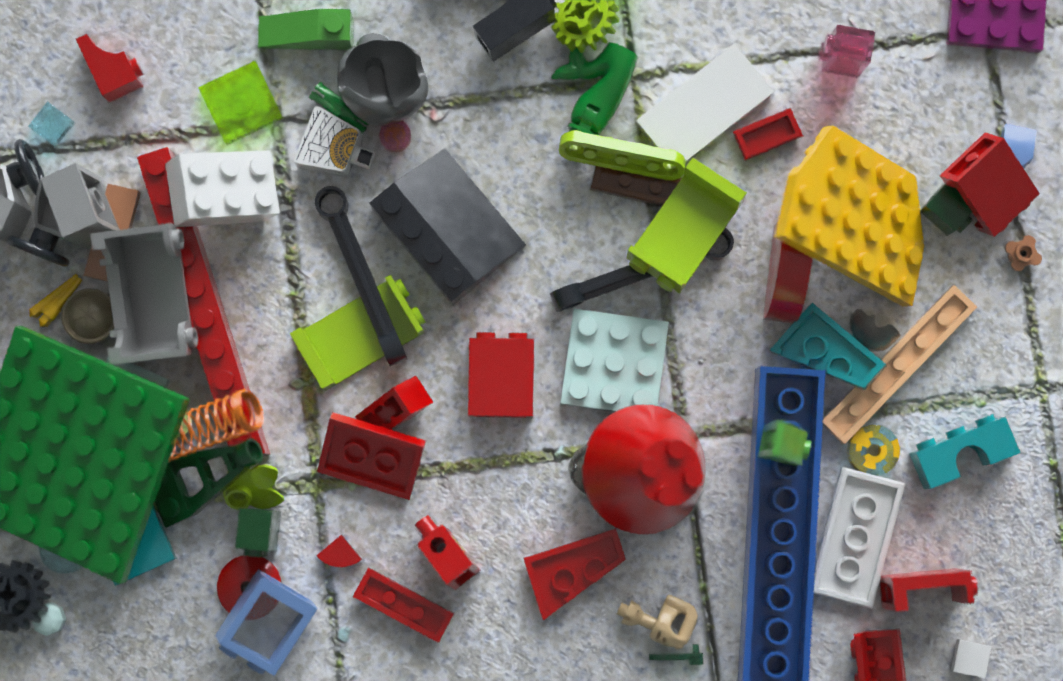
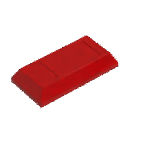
[733,107,803,161]

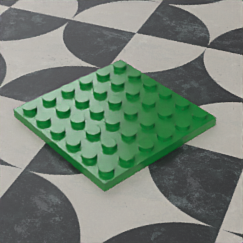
[0,326,190,584]

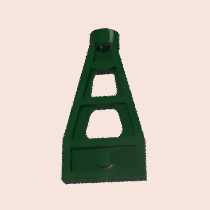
[155,438,263,528]

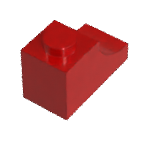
[76,34,144,103]
[355,376,433,430]

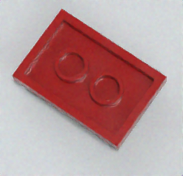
[317,412,426,500]

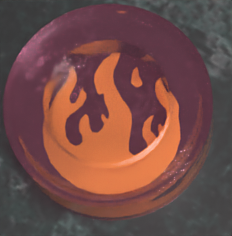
[379,121,411,153]

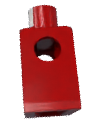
[413,515,481,590]

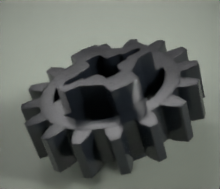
[0,560,51,633]

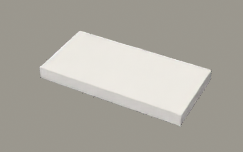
[635,43,774,162]
[814,466,905,609]

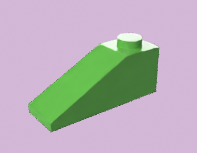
[258,9,354,50]
[758,421,811,466]

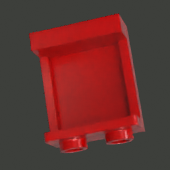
[939,132,1040,237]
[468,332,534,418]
[879,568,978,612]

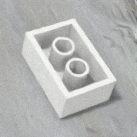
[165,151,280,227]

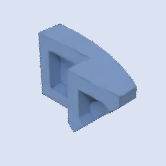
[1001,124,1036,169]

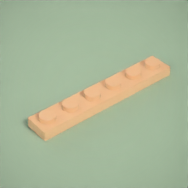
[823,285,977,444]

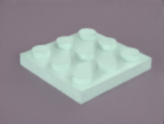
[560,309,669,412]

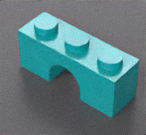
[909,414,1021,489]

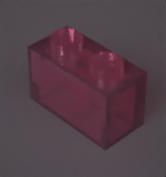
[818,25,876,78]

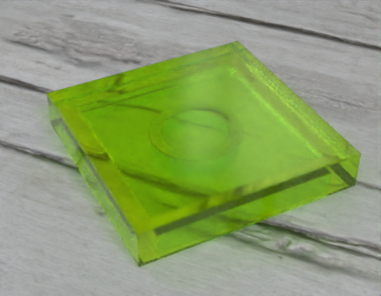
[198,60,284,145]

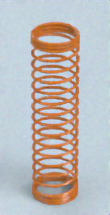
[169,389,264,462]

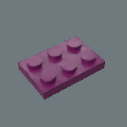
[946,0,1047,53]

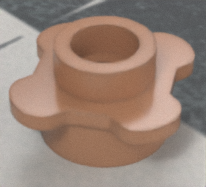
[1005,235,1042,271]

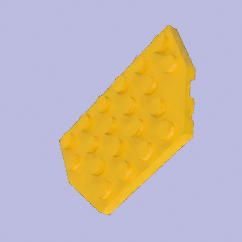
[775,126,924,307]

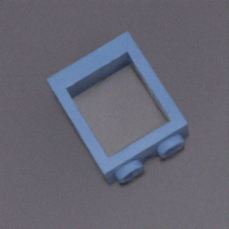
[215,569,318,676]

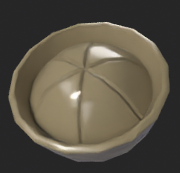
[61,288,114,344]

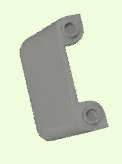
[90,223,198,365]

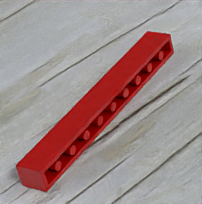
[137,147,271,457]

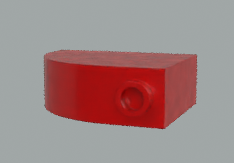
[763,222,813,323]

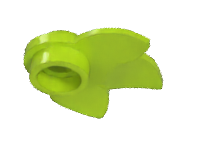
[223,464,284,510]

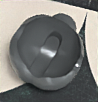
[337,33,428,126]

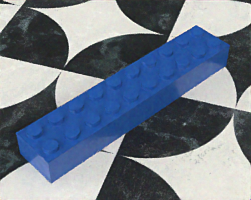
[737,366,826,681]

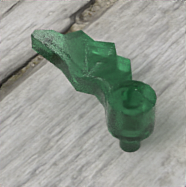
[649,644,704,665]

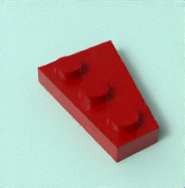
[523,528,626,621]

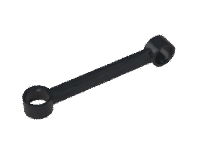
[315,186,408,366]
[550,228,734,312]

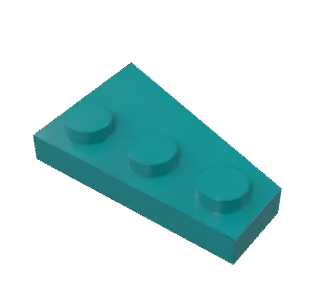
[770,303,886,390]

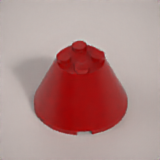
[581,405,706,534]

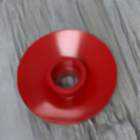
[217,555,282,620]

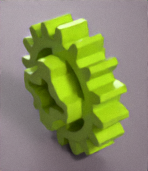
[551,0,620,53]

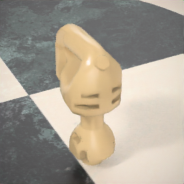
[617,595,698,650]

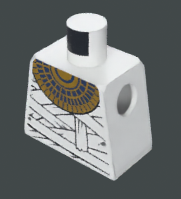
[293,105,375,177]

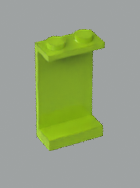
[626,158,747,294]
[290,275,426,391]

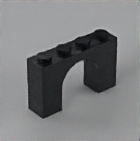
[473,0,557,62]

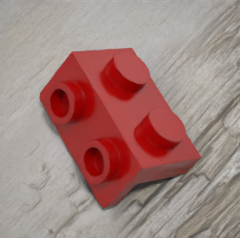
[850,628,906,681]

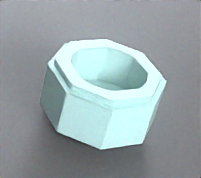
[32,602,66,636]

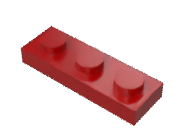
[353,567,454,643]

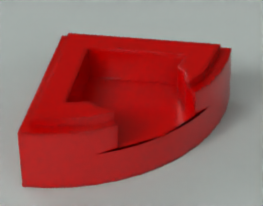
[316,535,362,567]

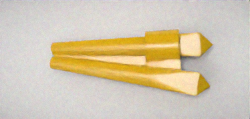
[29,274,83,327]

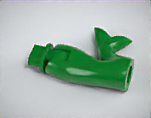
[551,42,638,136]

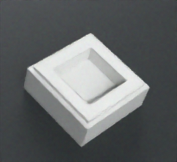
[951,639,991,678]

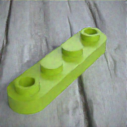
[559,130,686,180]

